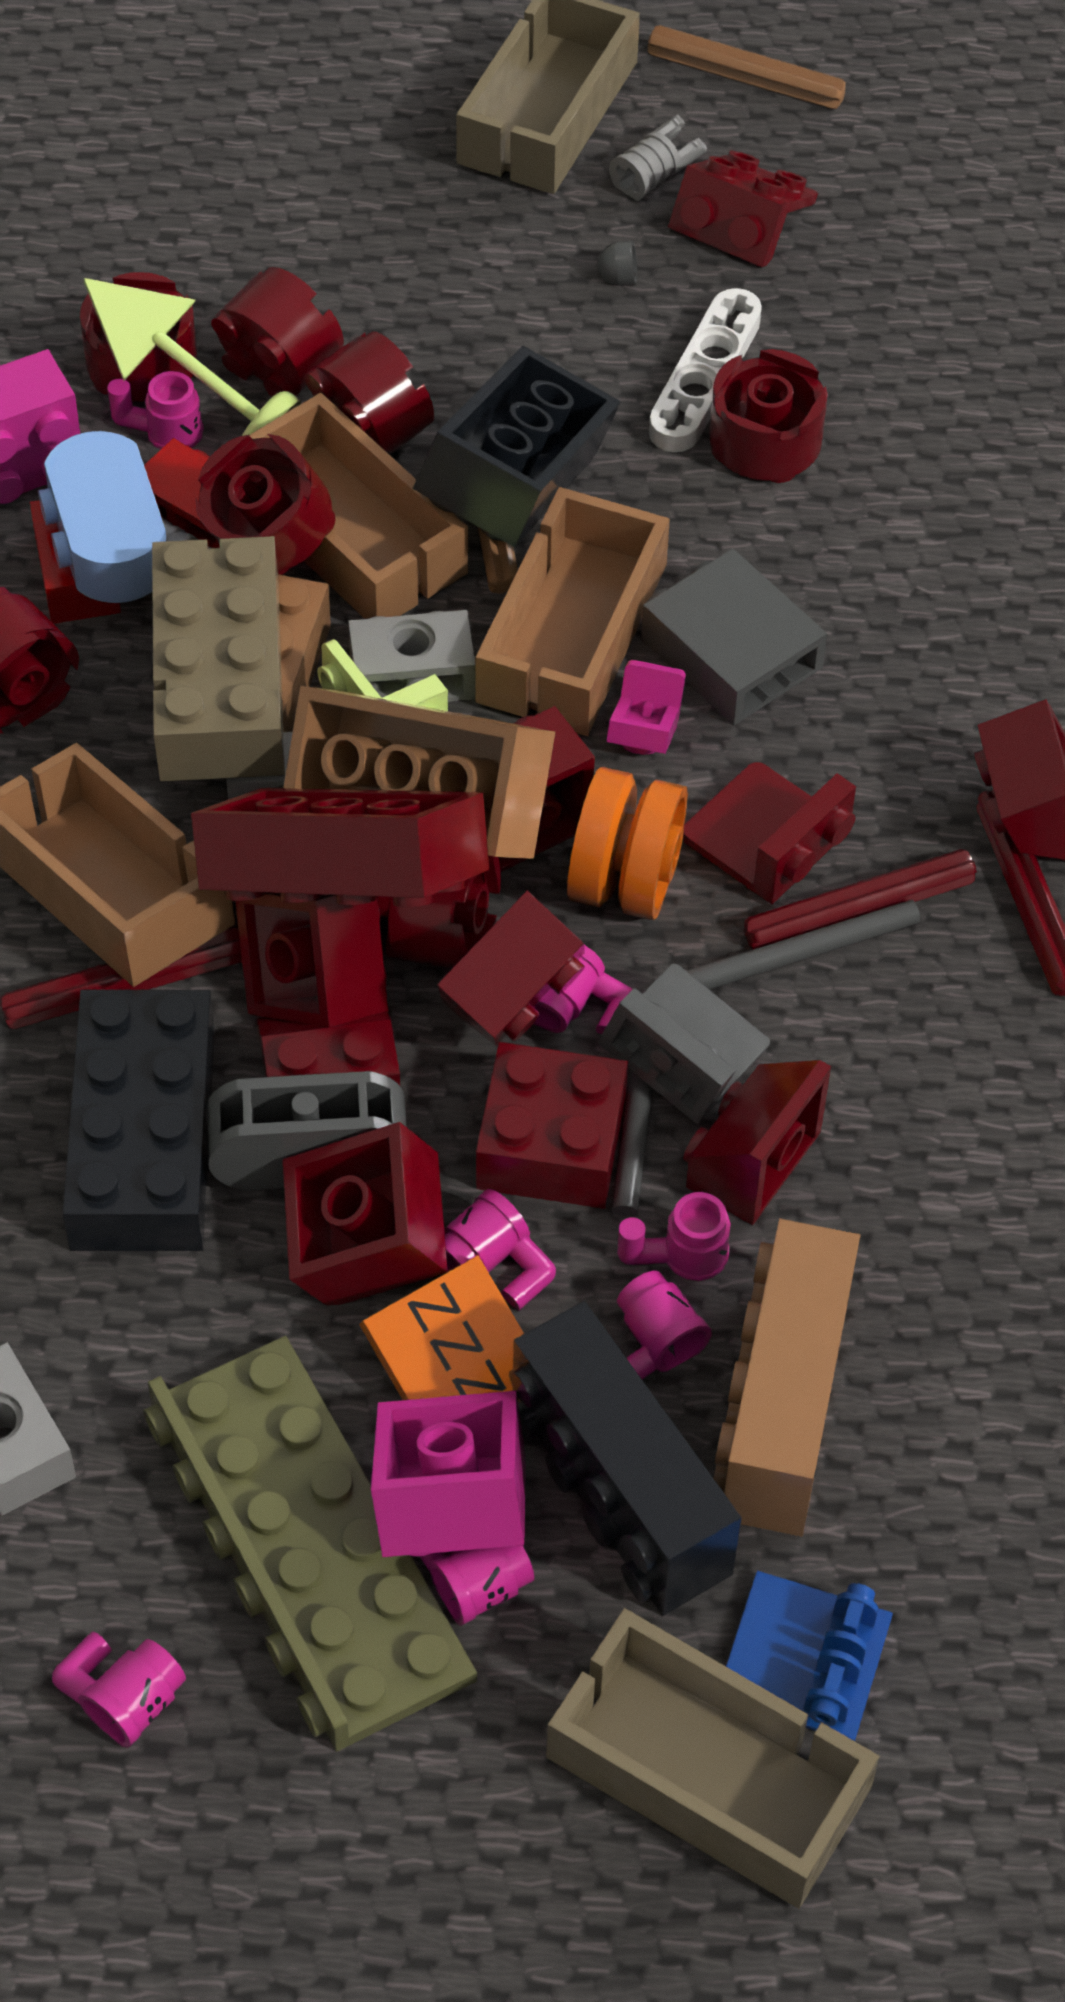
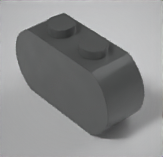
[207,1071,407,1191]

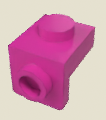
[606,660,686,755]

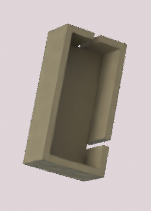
[456,0,640,194]
[152,536,285,781]
[546,1608,880,1909]

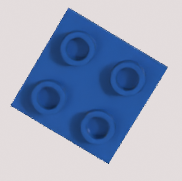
[726,1570,893,1741]

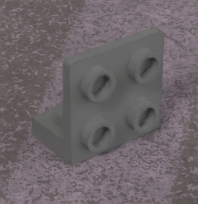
[597,963,770,1124]

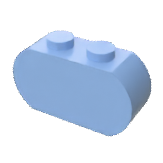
[38,431,166,603]

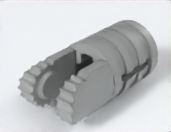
[609,114,707,201]

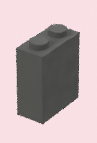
[641,548,827,726]

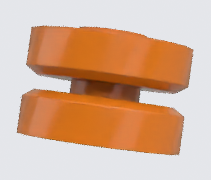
[567,767,688,921]

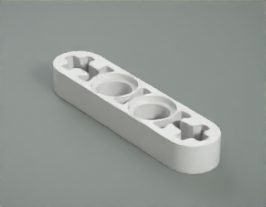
[649,288,762,452]

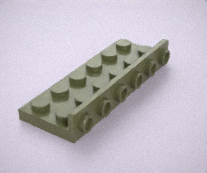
[143,1336,477,1752]

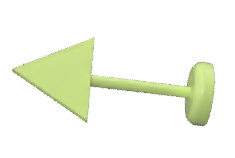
[83,278,301,436]

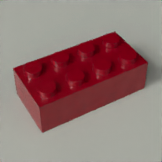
[191,788,489,907]

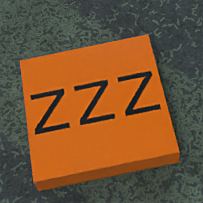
[359,1255,524,1400]

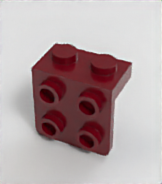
[668,151,818,267]
[683,762,856,905]

